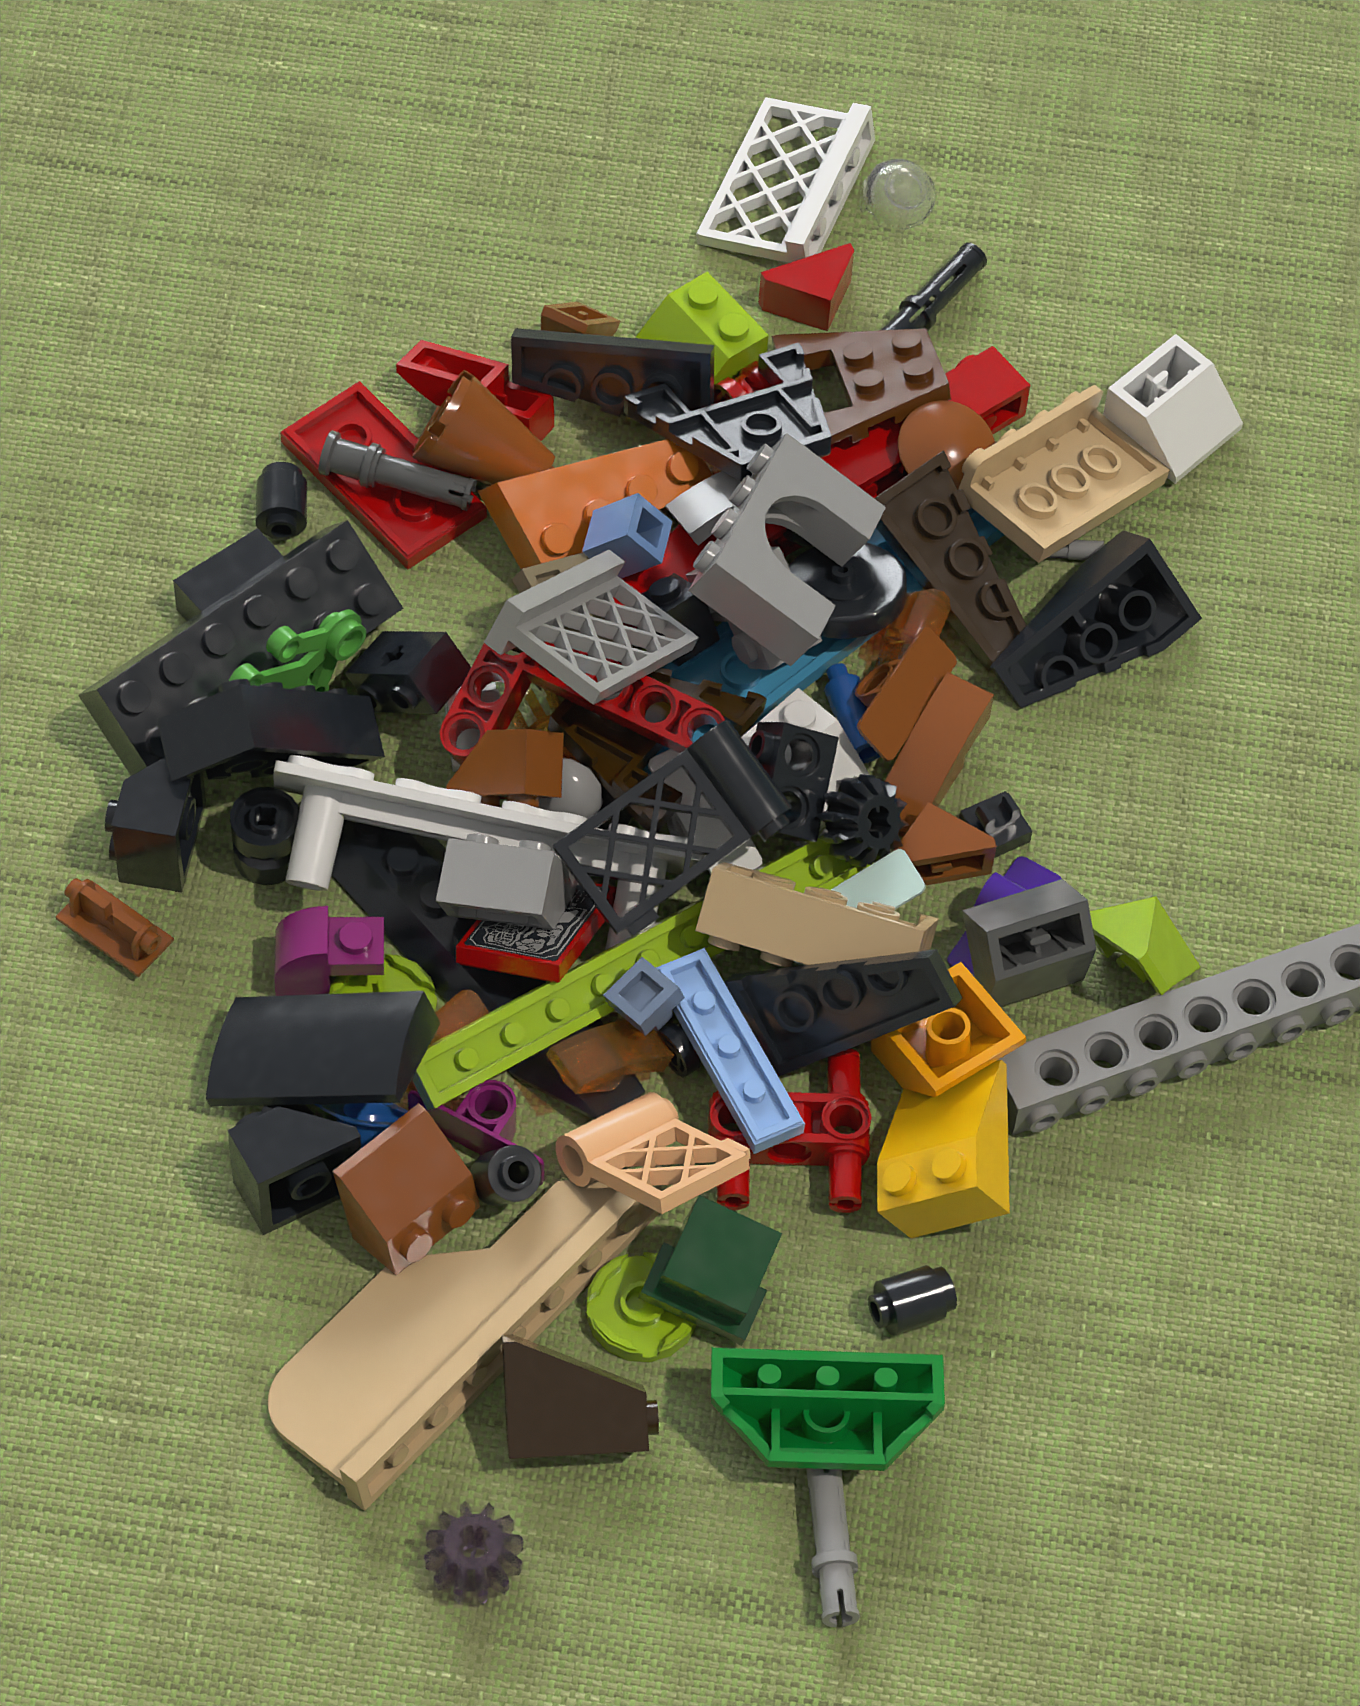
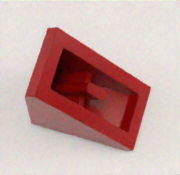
[758,243,854,332]

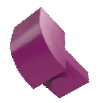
[274,906,384,996]

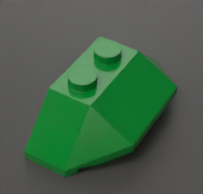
[711,1347,945,1471]

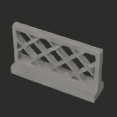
[484,550,699,705]

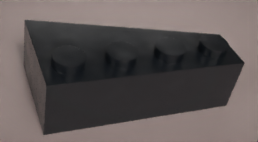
[157,679,385,781]

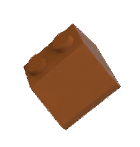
[333,1103,480,1275]

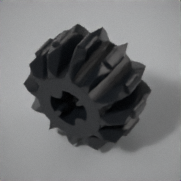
[816,774,909,867]

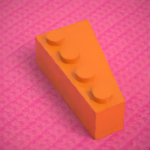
[478,439,712,569]

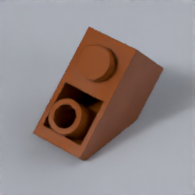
[446,729,564,808]

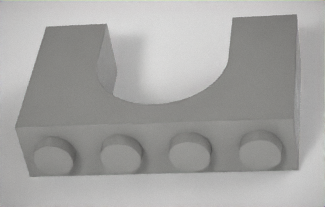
[688,433,886,666]

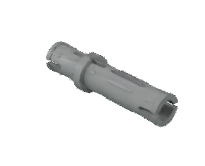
[806,1468,860,1627]

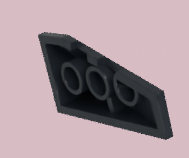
[990,530,1202,708]

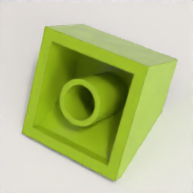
[635,271,769,384]

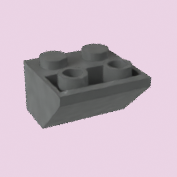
[962,879,1096,1007]

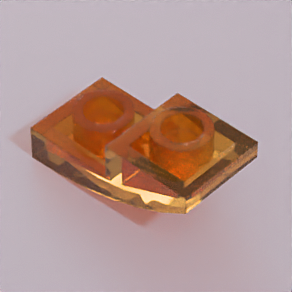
[546,1020,674,1094]

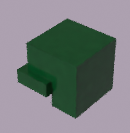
[638,1195,782,1346]

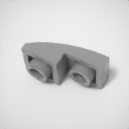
[665,471,740,545]

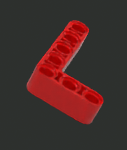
[440,640,725,765]

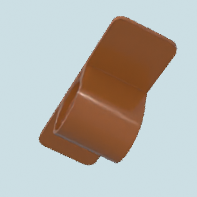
[855,626,957,761]

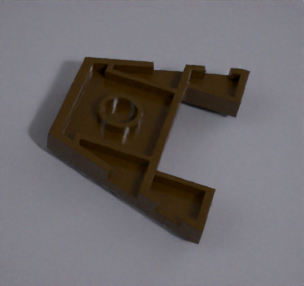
[548,661,767,833]

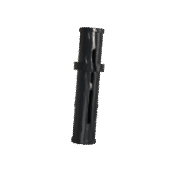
[881,242,987,331]

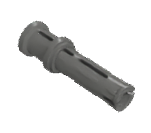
[318,430,477,511]

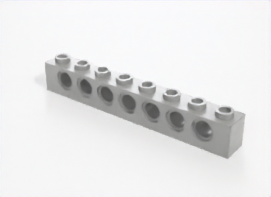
[997,923,1360,1135]

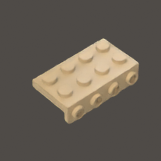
[958,385,1170,563]

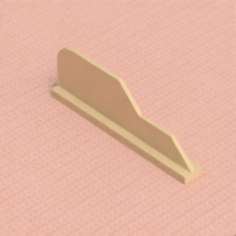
[268,1165,670,1511]

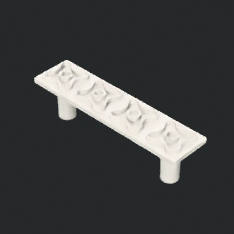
[274,755,704,950]

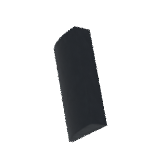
[206,991,441,1107]

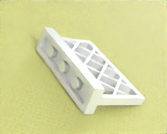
[696,97,875,263]

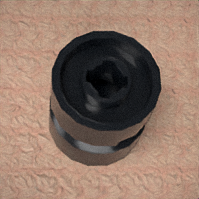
[230,787,299,886]

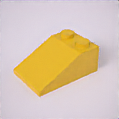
[877,1060,1010,1238]

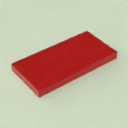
[280,381,487,570]

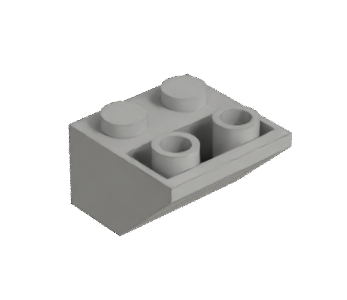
[436,834,577,930]

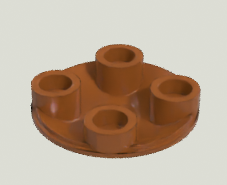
[898,400,995,490]

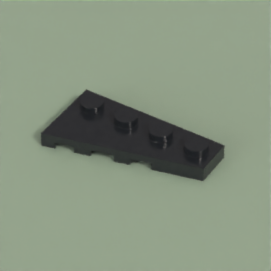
[511,328,714,417]
[724,949,963,1077]

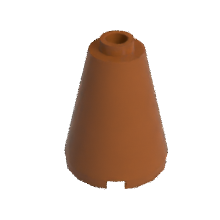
[412,370,556,486]

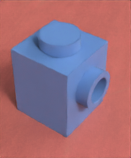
[582,493,673,578]

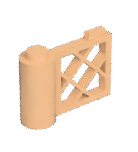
[556,1092,751,1214]

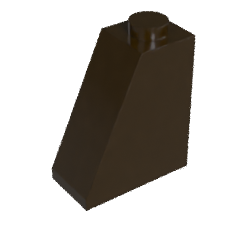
[502,1334,659,1459]

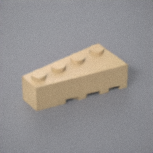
[695,862,939,967]

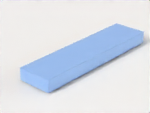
[656,948,805,1154]

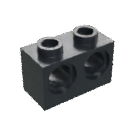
[748,722,839,842]

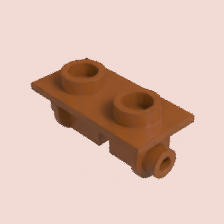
[55,878,174,978]

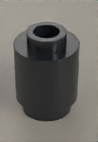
[256,462,307,540]
[470,1145,541,1206]
[868,1265,957,1336]

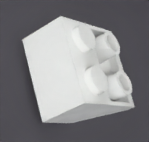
[1103,334,1243,484]

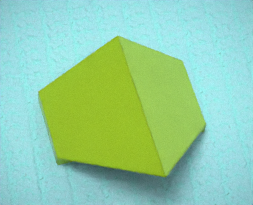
[1090,896,1201,995]

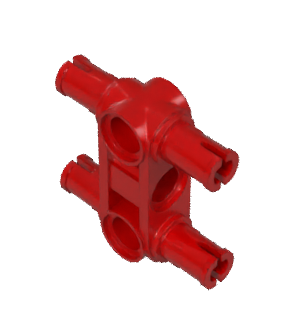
[708,1049,872,1213]

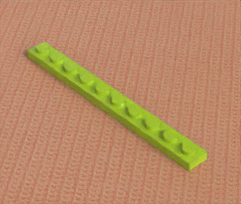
[412,835,873,1110]

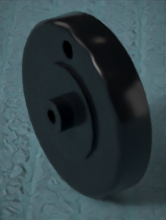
[788,543,907,639]

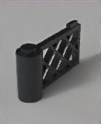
[552,719,793,937]

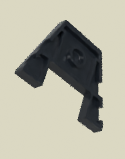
[624,343,832,482]

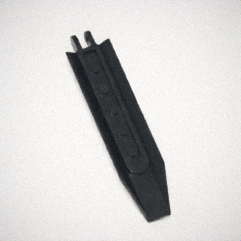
[331,819,645,1119]

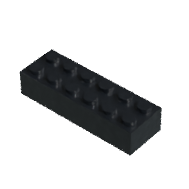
[78,520,404,776]

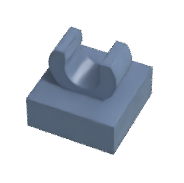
[603,957,685,1036]

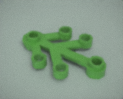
[229,609,366,692]

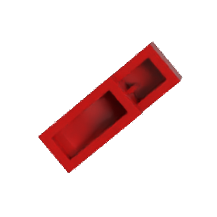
[396,340,555,441]

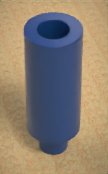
[824,663,881,764]

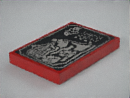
[456,882,617,983]

